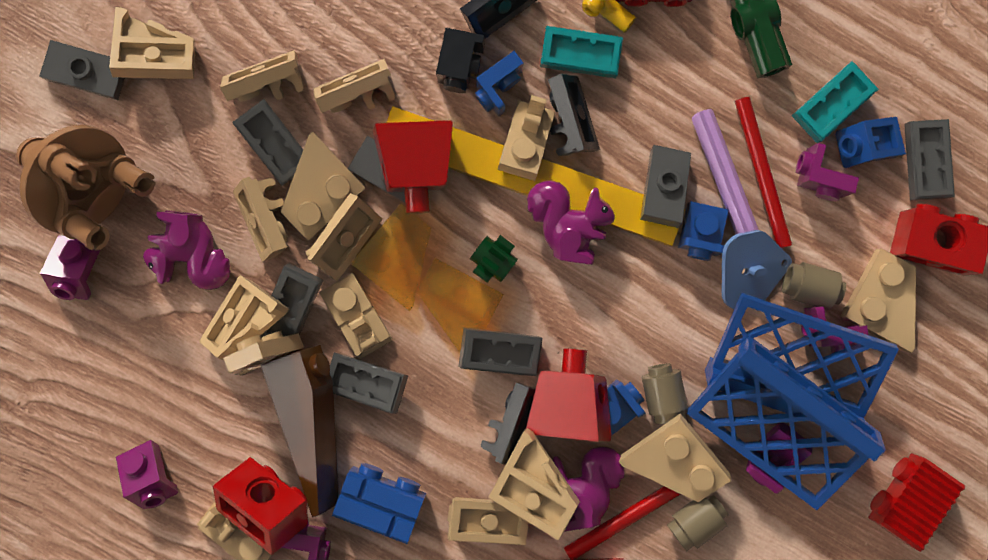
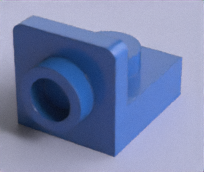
[474,50,524,117]
[835,117,906,168]
[678,201,729,261]
[607,379,645,436]

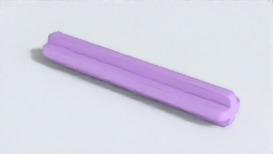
[692,109,759,234]

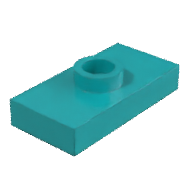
[540,26,623,79]
[791,61,879,143]

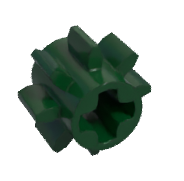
[470,235,518,283]

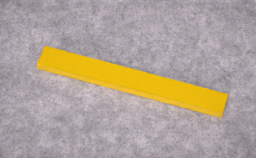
[386,106,685,247]

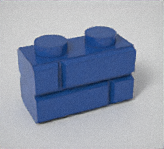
[332,463,426,544]

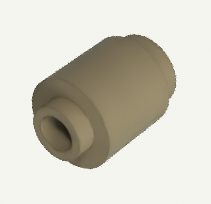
[782,262,846,310]
[641,363,688,424]
[667,495,729,552]

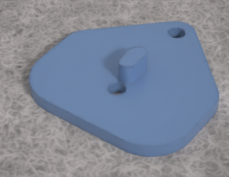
[722,230,792,309]

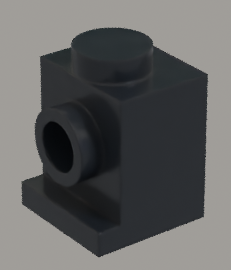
[436,28,485,93]

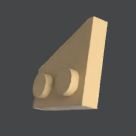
[109,7,195,79]
[281,132,365,241]
[840,248,916,353]
[199,275,289,360]
[223,331,304,376]
[619,413,731,502]
[488,428,580,540]

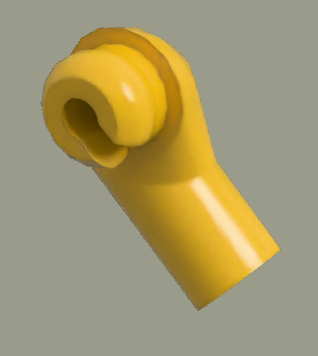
[582,0,637,33]

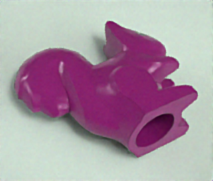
[527,181,615,265]
[143,210,231,290]
[553,447,625,532]

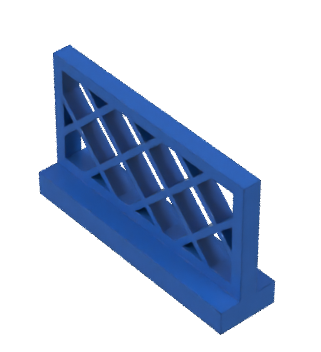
[705,293,899,423]
[687,335,886,510]

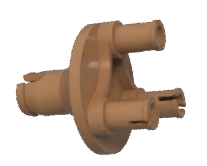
[16,125,156,251]

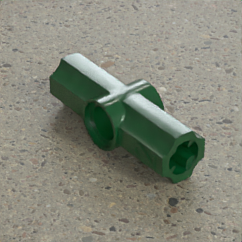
[730,0,792,79]

